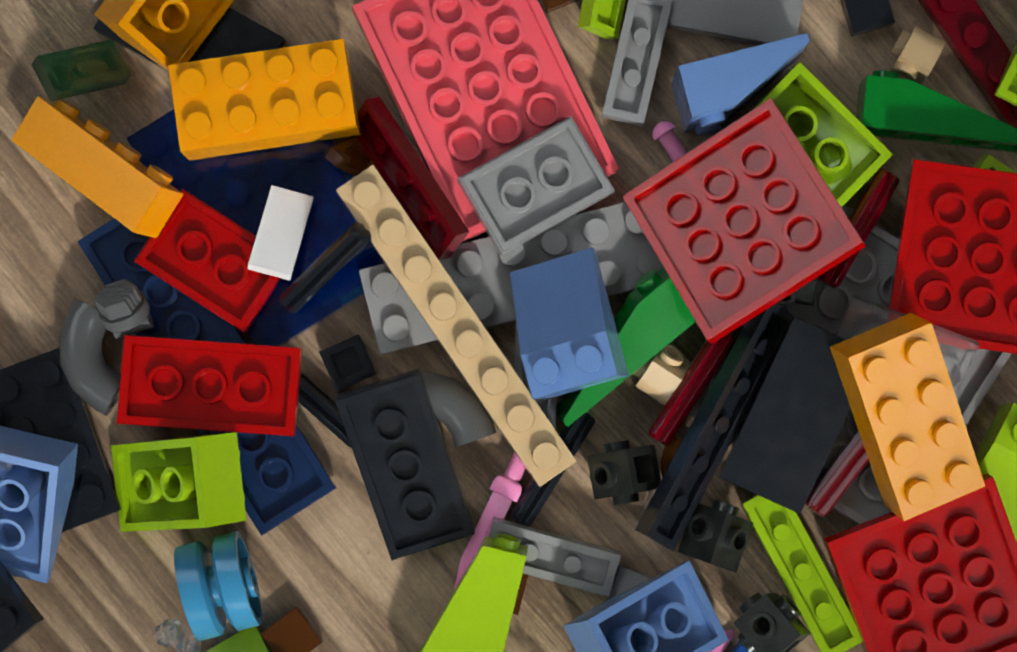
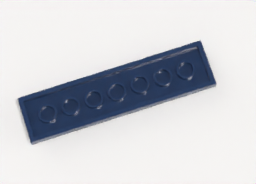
[77,218,337,536]

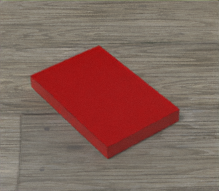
[134,189,282,333]

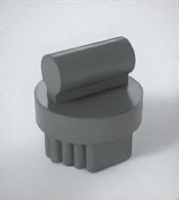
[95,279,154,339]

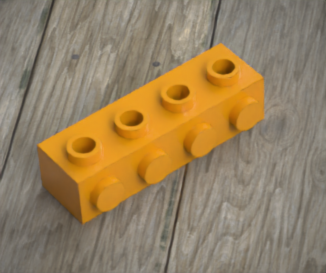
[11,96,184,238]

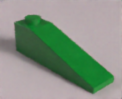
[856,70,1017,153]
[556,267,696,427]

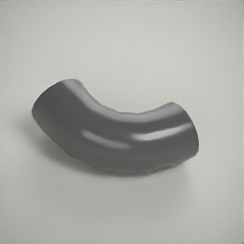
[59,298,121,416]
[421,371,497,447]

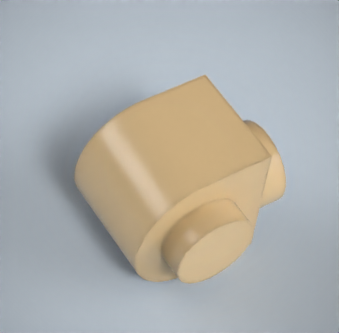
[890,26,946,84]
[633,344,692,405]

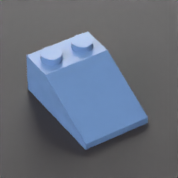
[671,33,810,136]
[510,247,629,399]
[0,426,78,583]
[563,560,729,652]

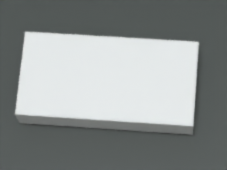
[248,185,314,281]

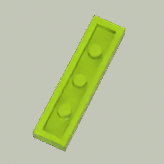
[740,495,863,652]

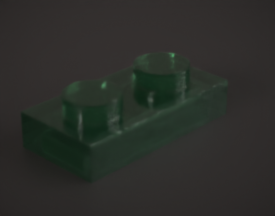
[32,39,131,102]

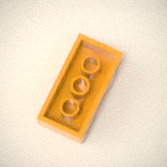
[168,39,360,161]
[830,313,985,521]

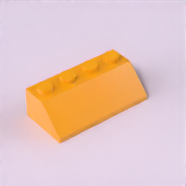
[94,0,234,72]

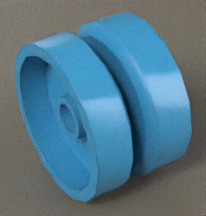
[174,531,263,641]

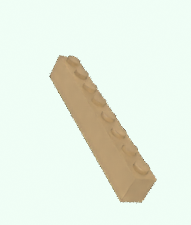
[336,165,577,487]

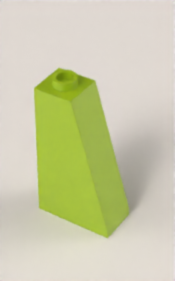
[418,533,528,652]

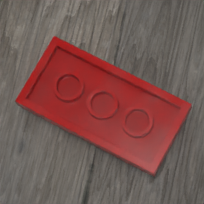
[117,335,303,437]

